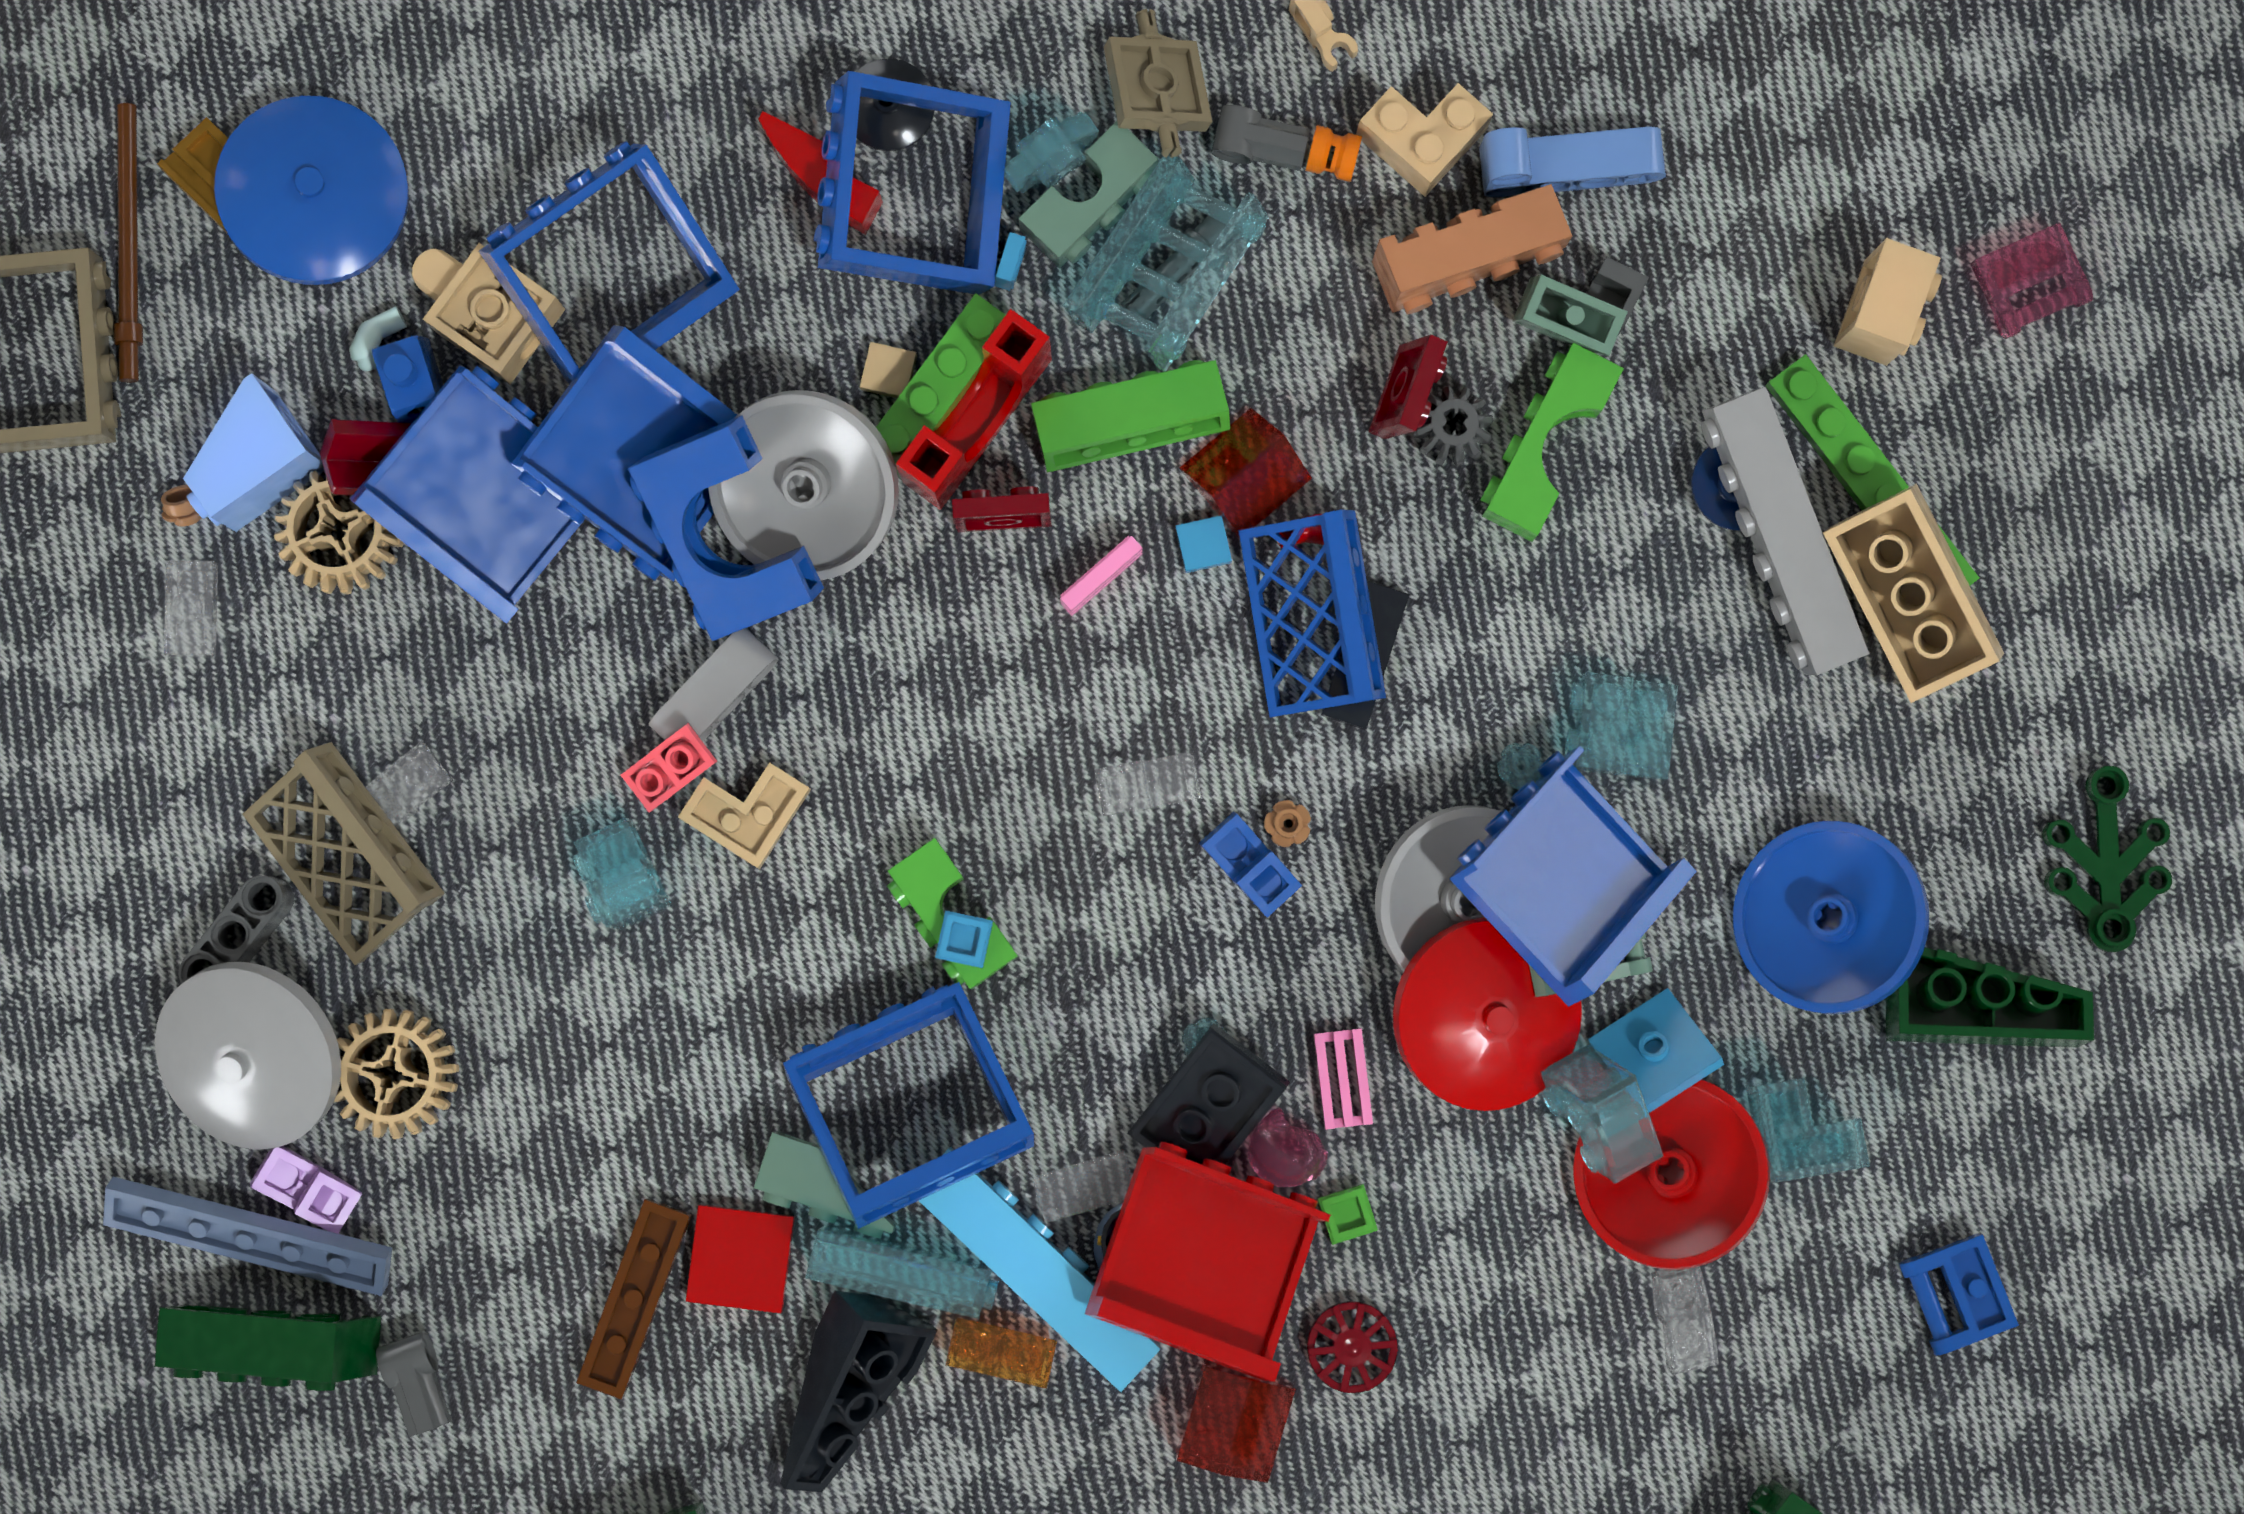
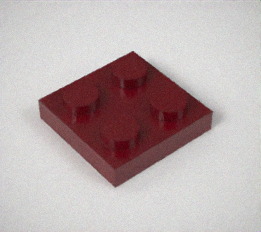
[1368,334,1448,439]
[952,486,1052,533]

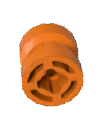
[1305,125,1362,182]

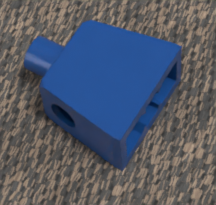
[372,335,443,423]

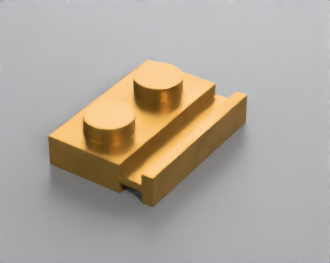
[157,117,229,233]

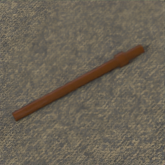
[114,103,143,383]

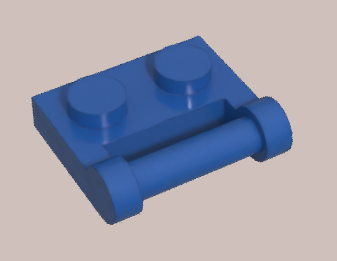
[1899,1233,2019,1355]

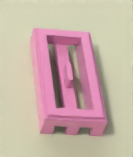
[1060,536,1143,616]
[1313,1028,1373,1130]

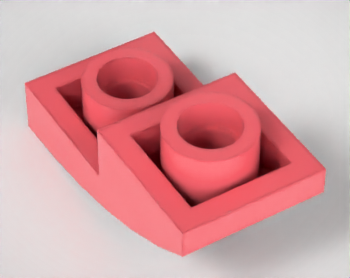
[620,723,717,813]

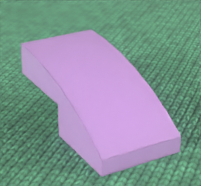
[250,1146,362,1234]

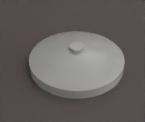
[709,390,899,580]
[1375,805,1501,972]
[155,962,341,1149]

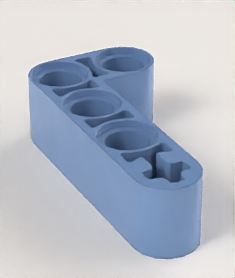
[1479,127,1666,198]

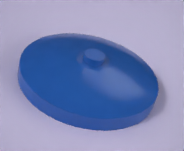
[214,96,409,285]
[1733,821,1929,1014]

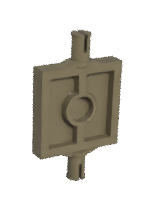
[1103,9,1212,158]

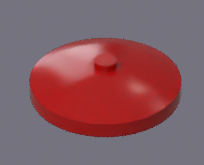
[1393,918,1582,1111]
[1573,1079,1770,1270]

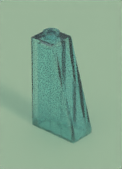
[805,1224,999,1319]

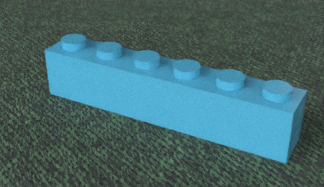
[919,1147,1161,1392]

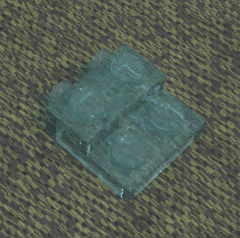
[1565,672,1678,781]

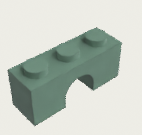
[1018,121,1158,269]

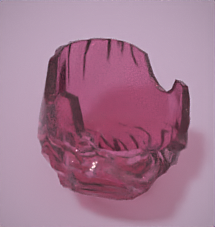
[1248,1107,1328,1187]

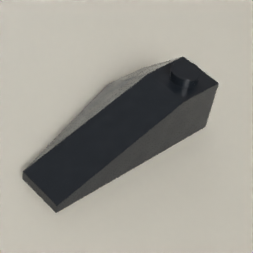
[780,1290,938,1492]

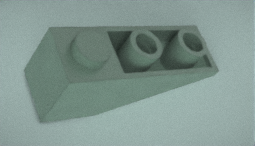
[754,1131,897,1239]

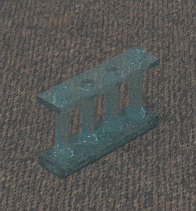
[1062,154,1269,372]

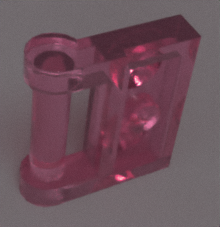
[1970,222,2093,339]

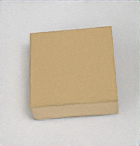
[860,342,917,398]

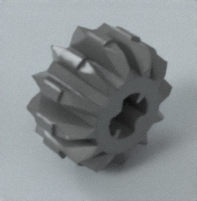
[1413,386,1494,467]

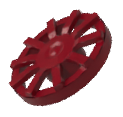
[1307,1301,1398,1393]

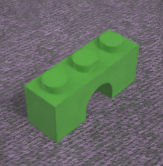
[887,838,1019,990]

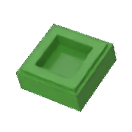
[1317,1184,1378,1245]

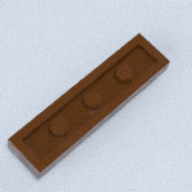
[576,1199,692,1400]

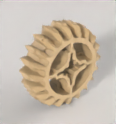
[274,471,404,595]
[334,1009,459,1139]

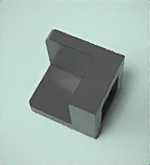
[1586,256,1649,335]

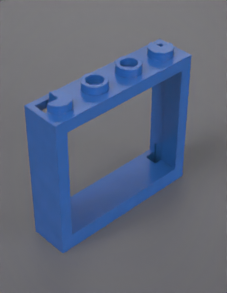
[813,71,1011,295]
[479,141,740,385]
[783,982,1034,1229]

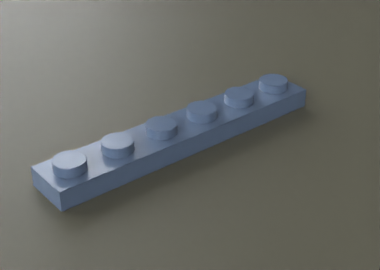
[103,1177,392,1296]

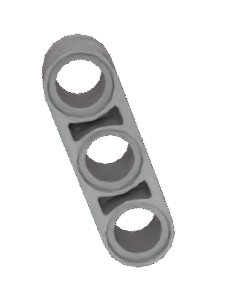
[649,628,778,742]

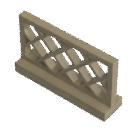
[242,742,445,965]

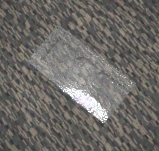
[164,561,218,657]
[1032,1150,1132,1223]

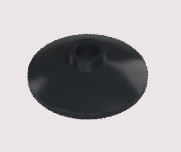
[856,59,935,151]

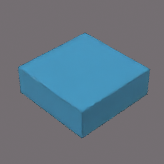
[995,232,1027,291]
[1175,515,1232,573]
[935,911,993,968]

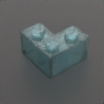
[572,817,673,930]
[1540,1045,1664,1184]
[1745,1077,1870,1183]

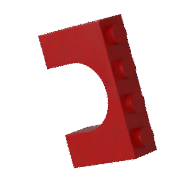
[896,309,1052,510]

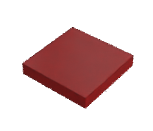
[685,1204,795,1314]

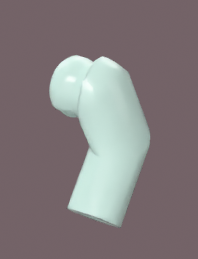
[349,306,407,371]

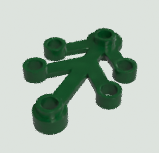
[2042,766,2172,952]

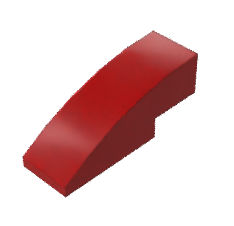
[758,111,883,235]

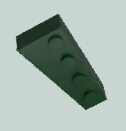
[1886,947,2094,1048]

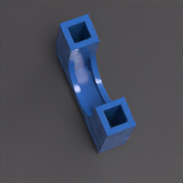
[628,415,824,641]

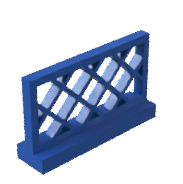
[1239,510,1386,717]

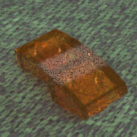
[945,1318,1057,1389]

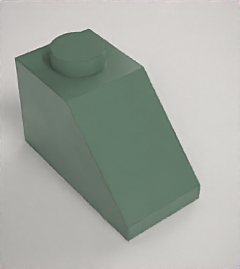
[1512,274,1628,356]

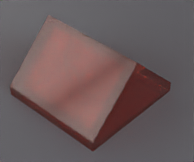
[1179,408,1312,539]

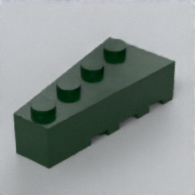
[154,1304,382,1391]

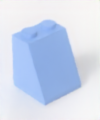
[183,373,325,532]

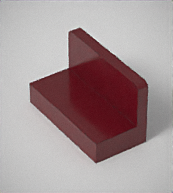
[320,419,412,495]

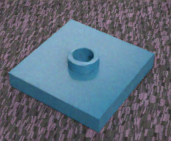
[1588,988,1724,1117]

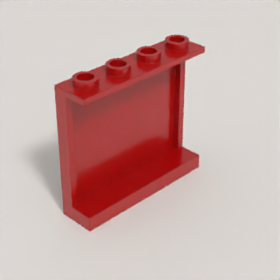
[1084,1142,1331,1382]

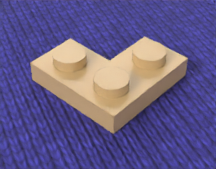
[678,762,811,869]

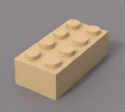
[1823,483,2004,703]

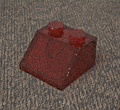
[1175,1360,1296,1483]

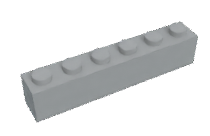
[1701,387,1869,676]

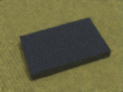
[1127,1023,1290,1165]

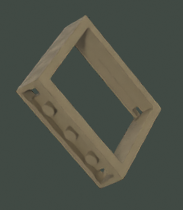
[0,248,121,454]

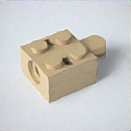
[412,243,565,385]

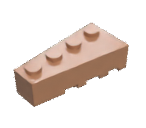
[1372,184,1572,314]

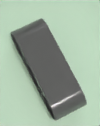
[178,875,294,984]

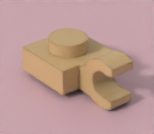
[1289,0,1358,72]

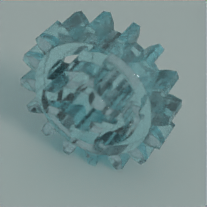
[1004,112,1099,193]

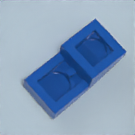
[1199,811,1302,918]

